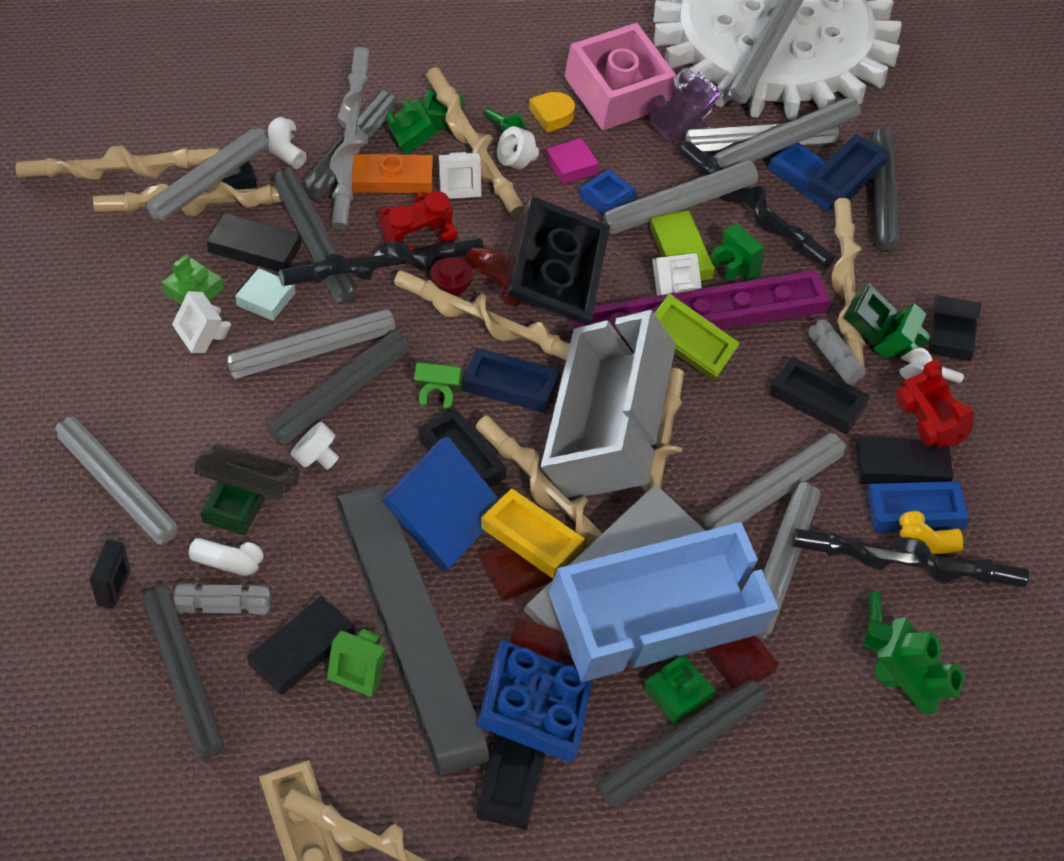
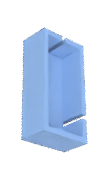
[549,522,779,682]

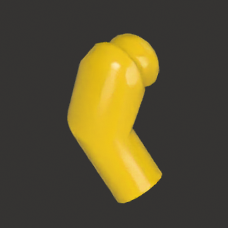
[899,511,963,555]

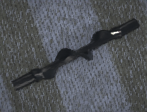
[679,141,835,269]
[279,237,484,286]
[792,528,1029,588]

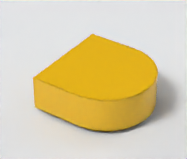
[529,92,575,133]

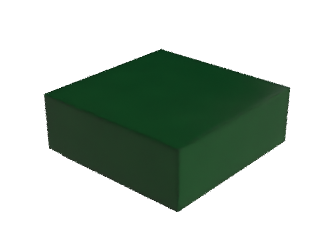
[843,283,898,345]
[200,478,264,536]

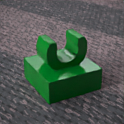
[386,98,439,155]
[711,223,764,281]
[873,303,931,360]
[644,655,716,726]

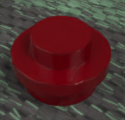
[430,257,473,296]

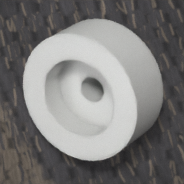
[497,126,539,169]
[290,422,339,470]

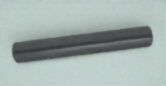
[302,90,396,200]
[871,128,900,252]
[275,169,357,304]
[268,331,409,445]
[143,586,224,759]
[598,680,766,807]

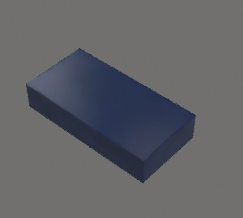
[807,134,889,206]
[462,348,560,413]

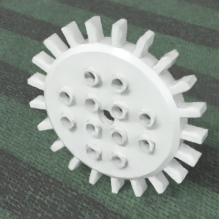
[653,0,902,121]

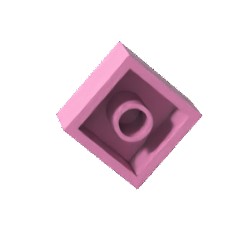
[564,23,677,131]

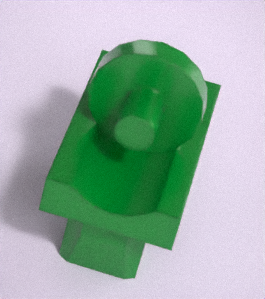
[874,618,965,714]

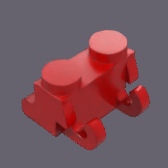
[378,191,458,250]
[895,359,974,448]

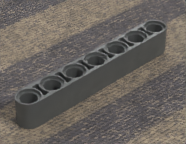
[336,484,489,778]

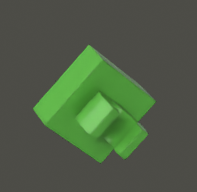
[161,254,224,305]
[414,362,464,410]
[327,629,386,697]

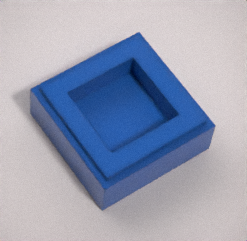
[579,169,637,216]

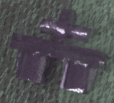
[646,68,723,145]

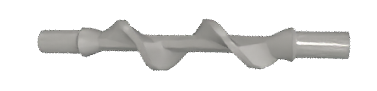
[329,47,370,230]

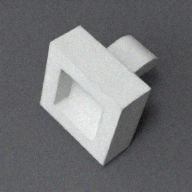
[438,152,481,199]
[652,253,702,296]
[172,291,231,353]

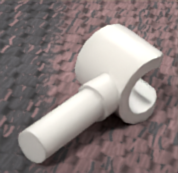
[900,348,964,384]

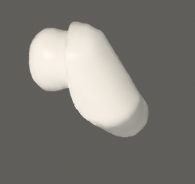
[268,117,307,169]
[189,538,264,576]

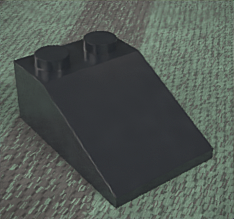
[507,196,610,325]

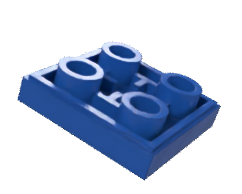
[381,437,500,571]
[476,640,593,763]

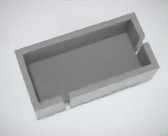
[541,310,676,500]

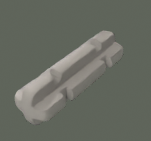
[808,319,866,385]
[174,584,271,614]

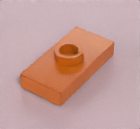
[352,154,433,193]

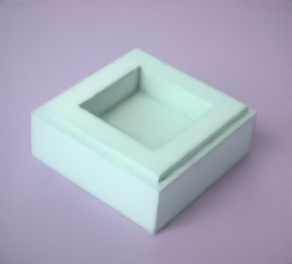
[235,268,296,321]

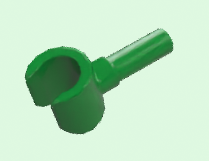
[484,108,528,132]
[864,591,893,652]

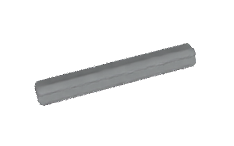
[728,0,803,104]
[713,96,861,169]
[685,123,839,152]
[146,128,269,221]
[604,161,759,234]
[227,309,395,379]
[55,416,178,545]
[699,433,846,531]
[754,482,821,640]

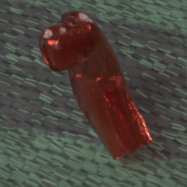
[465,247,523,307]

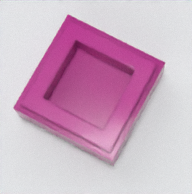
[545,138,599,184]

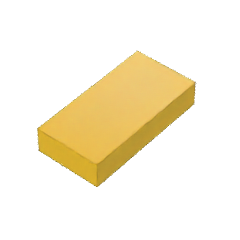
[481,488,585,579]

